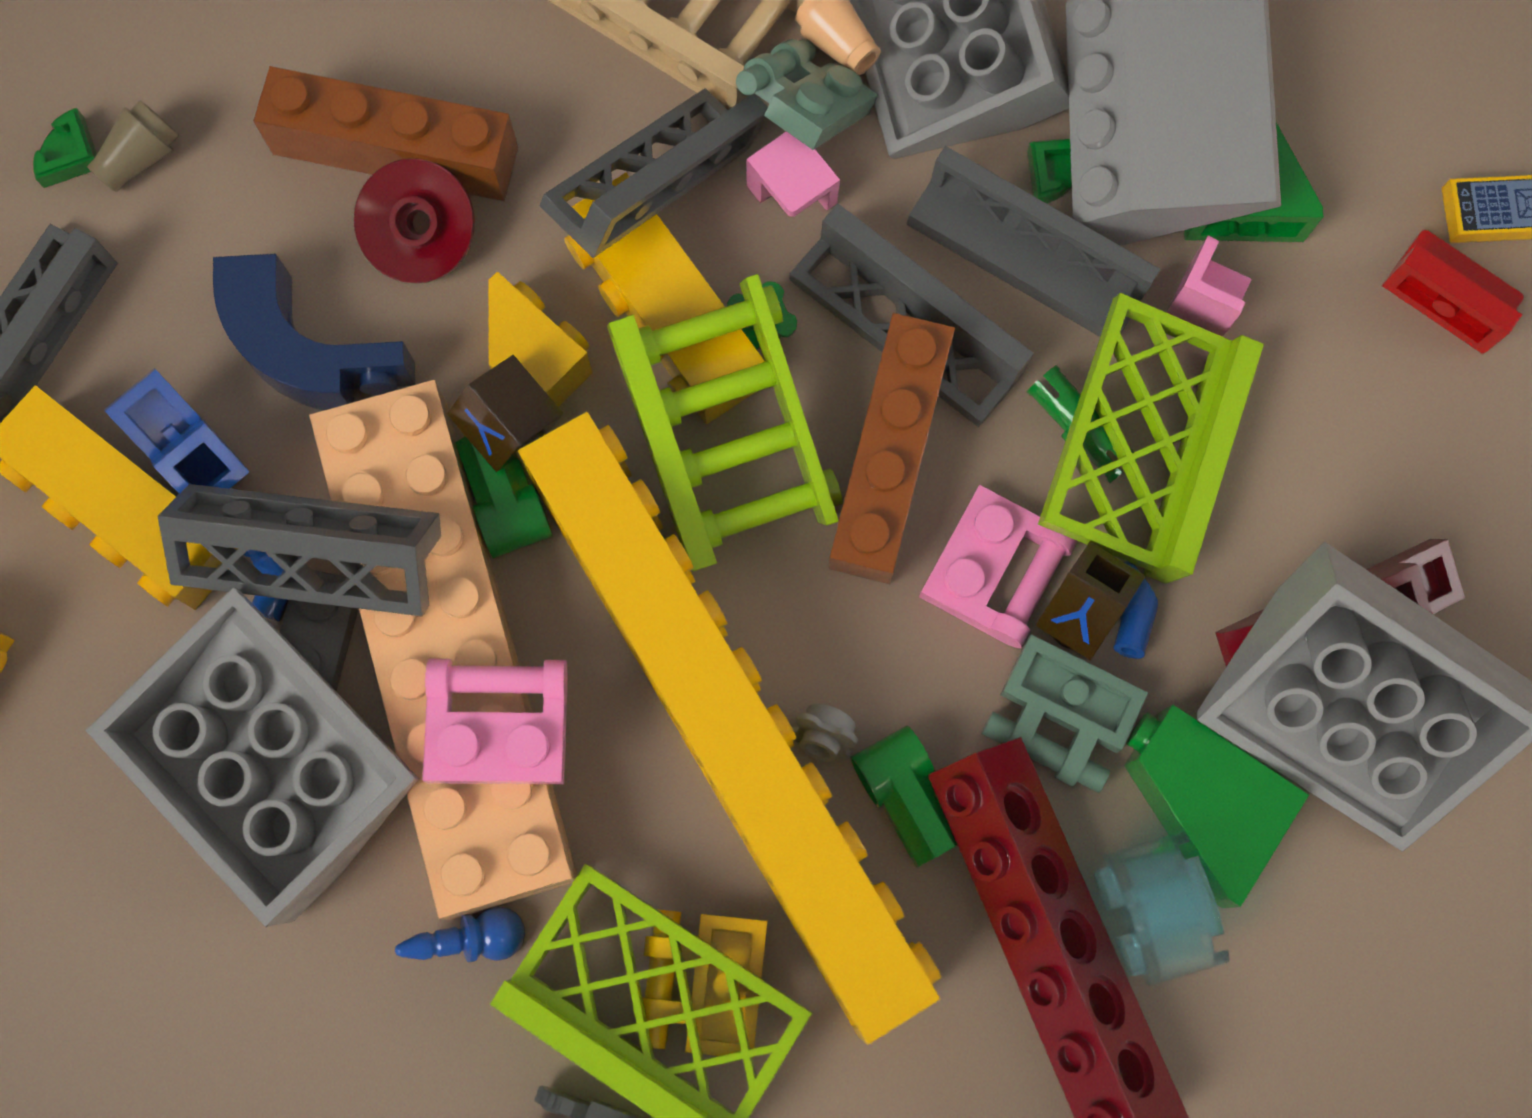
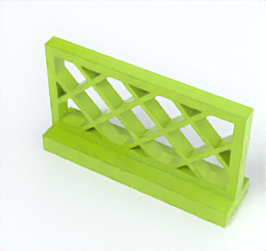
[1038,293,1264,584]
[490,864,813,1118]

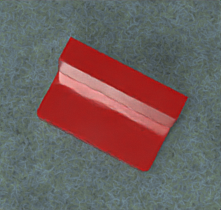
[1381,230,1524,354]

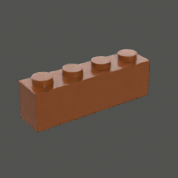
[253,66,518,201]
[829,313,955,585]

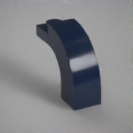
[213,254,415,410]

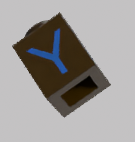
[447,355,564,472]
[1035,541,1145,661]

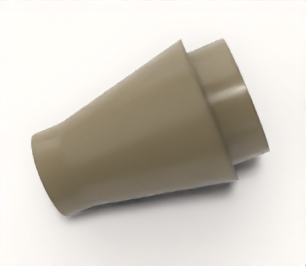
[87,100,179,192]

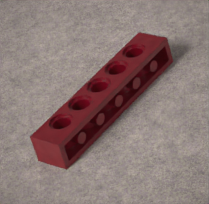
[928,737,1189,1118]

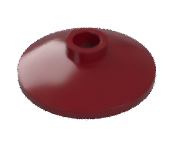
[354,159,475,284]

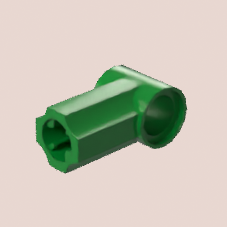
[455,436,553,559]
[850,725,957,868]

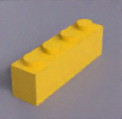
[564,172,765,425]
[0,385,243,610]

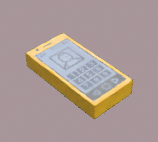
[1441,175,1532,243]

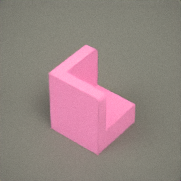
[746,131,840,217]
[1166,236,1252,337]

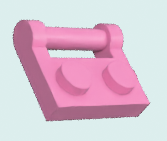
[919,485,1078,648]
[423,659,568,784]

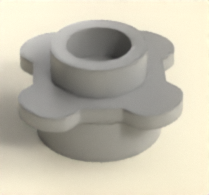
[792,704,858,762]

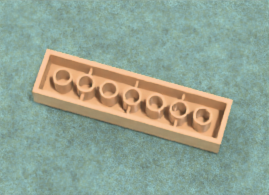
[309,380,577,920]

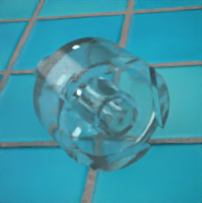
[1094,831,1229,987]

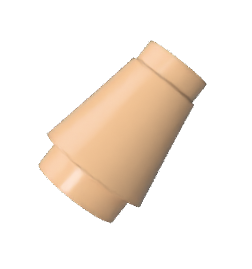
[796,0,881,75]

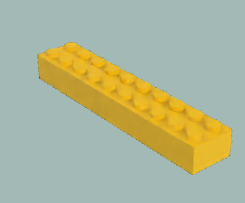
[518,412,941,1045]

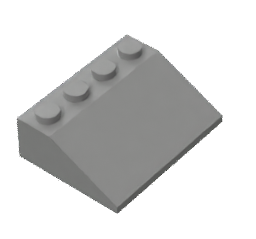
[849,0,1069,159]
[1066,0,1281,246]
[1196,542,1532,852]
[86,587,419,927]

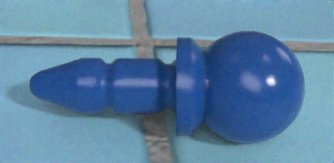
[395,907,525,963]

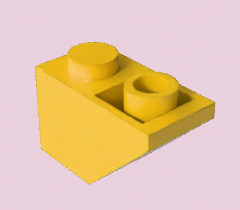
[488,271,592,407]

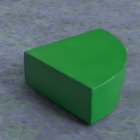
[33,107,97,188]
[1027,139,1072,204]

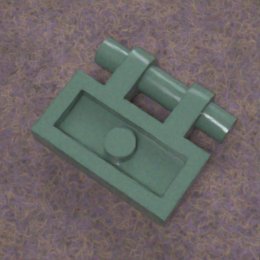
[736,39,878,150]
[981,635,1148,793]

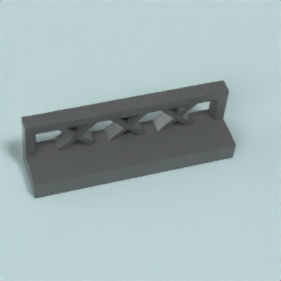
[539,88,768,258]
[907,146,1161,337]
[789,203,1034,427]
[0,224,118,423]
[157,484,441,616]

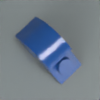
[104,368,249,494]

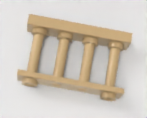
[548,0,805,110]

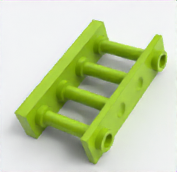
[607,274,843,571]

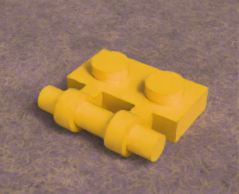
[639,909,767,1058]

